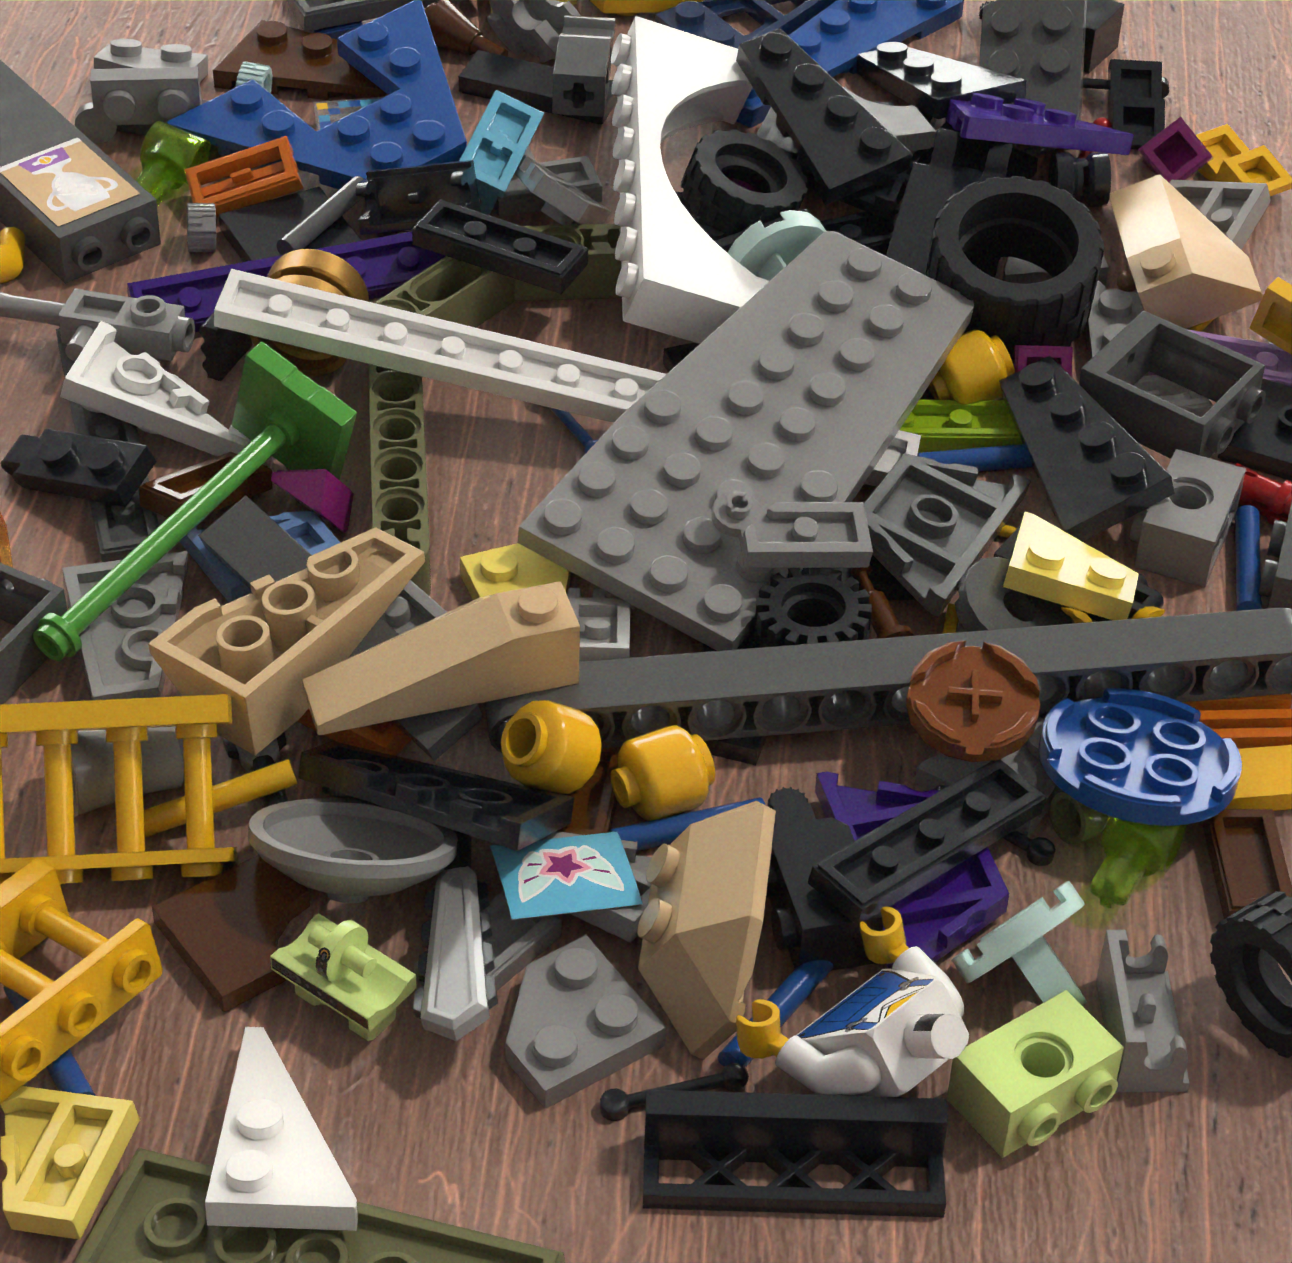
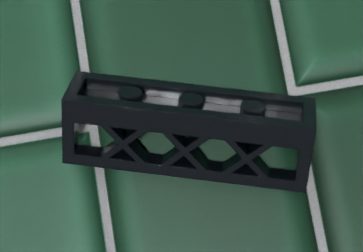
[643,1089,948,1218]

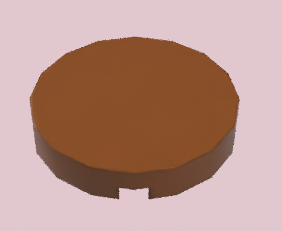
[906,641,1040,762]

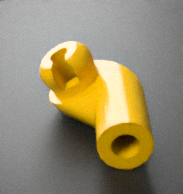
[0,227,25,283]

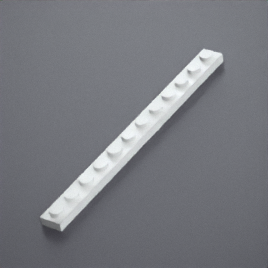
[214,269,921,487]

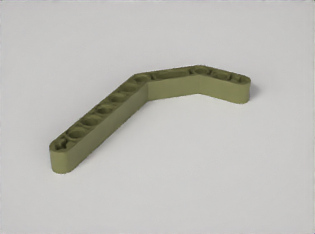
[368,224,622,596]

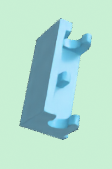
[459,90,544,215]

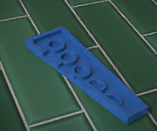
[736,0,964,128]

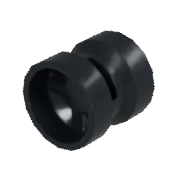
[1048,153,1111,207]

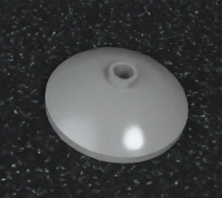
[248,798,458,903]

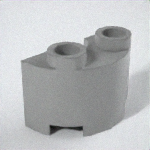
[487,0,581,62]

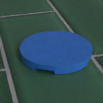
[1038,688,1242,826]

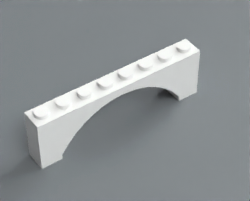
[611,16,770,344]

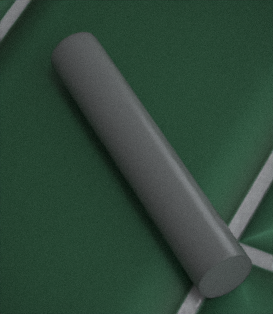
[276,176,364,255]

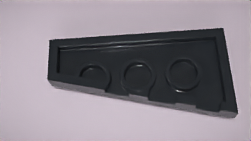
[298,741,575,851]

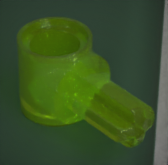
[136,121,211,206]
[1090,816,1188,909]

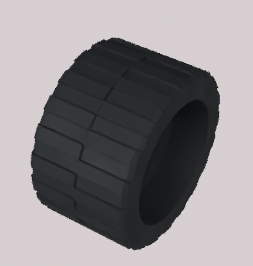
[925,176,1104,359]

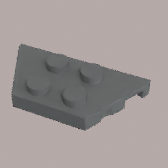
[979,0,1087,121]
[864,454,1031,617]

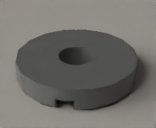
[955,557,1072,632]

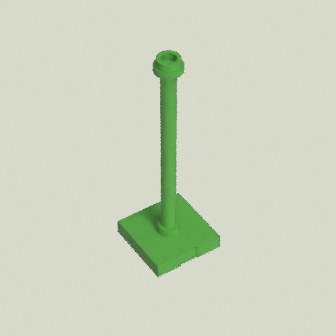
[33,341,357,661]

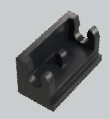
[355,160,481,235]

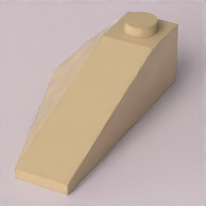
[1110,174,1263,329]
[148,527,425,756]
[302,581,580,735]

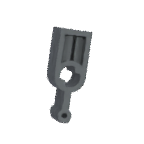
[552,15,616,117]

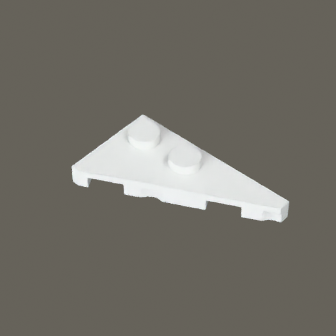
[60,321,251,456]
[205,1027,358,1231]

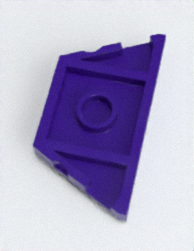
[946,93,1134,155]
[815,772,1009,969]

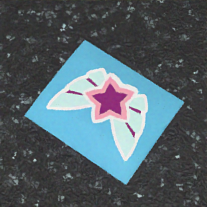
[490,832,643,920]

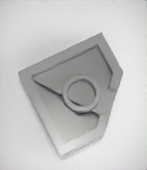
[505,935,666,1109]

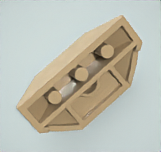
[637,801,776,1060]

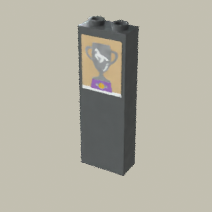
[0,60,161,284]

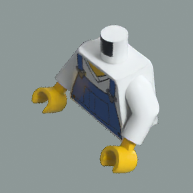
[736,906,969,1097]

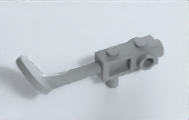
[0,288,195,362]

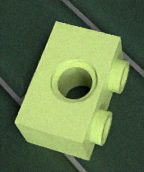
[947,990,1124,1158]

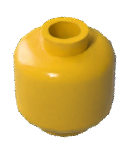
[928,329,1015,404]
[501,700,602,794]
[610,725,716,821]

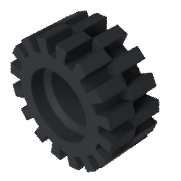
[754,568,872,648]

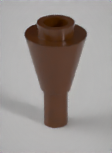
[425,0,508,57]

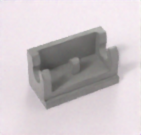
[1096,930,1190,1092]

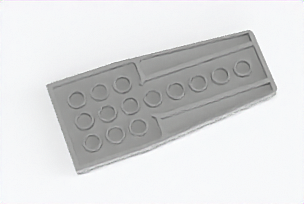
[518,231,974,651]

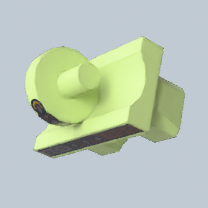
[270,913,417,1041]

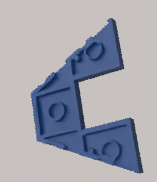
[166,0,467,189]

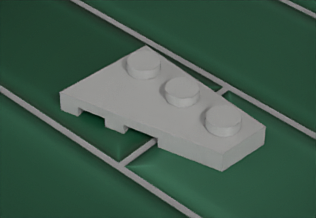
[62,551,188,700]

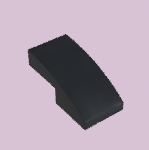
[1108,59,1165,150]

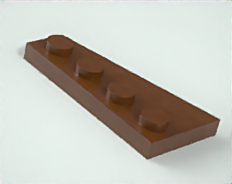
[213,20,388,100]

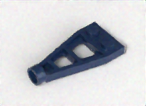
[655,0,837,49]

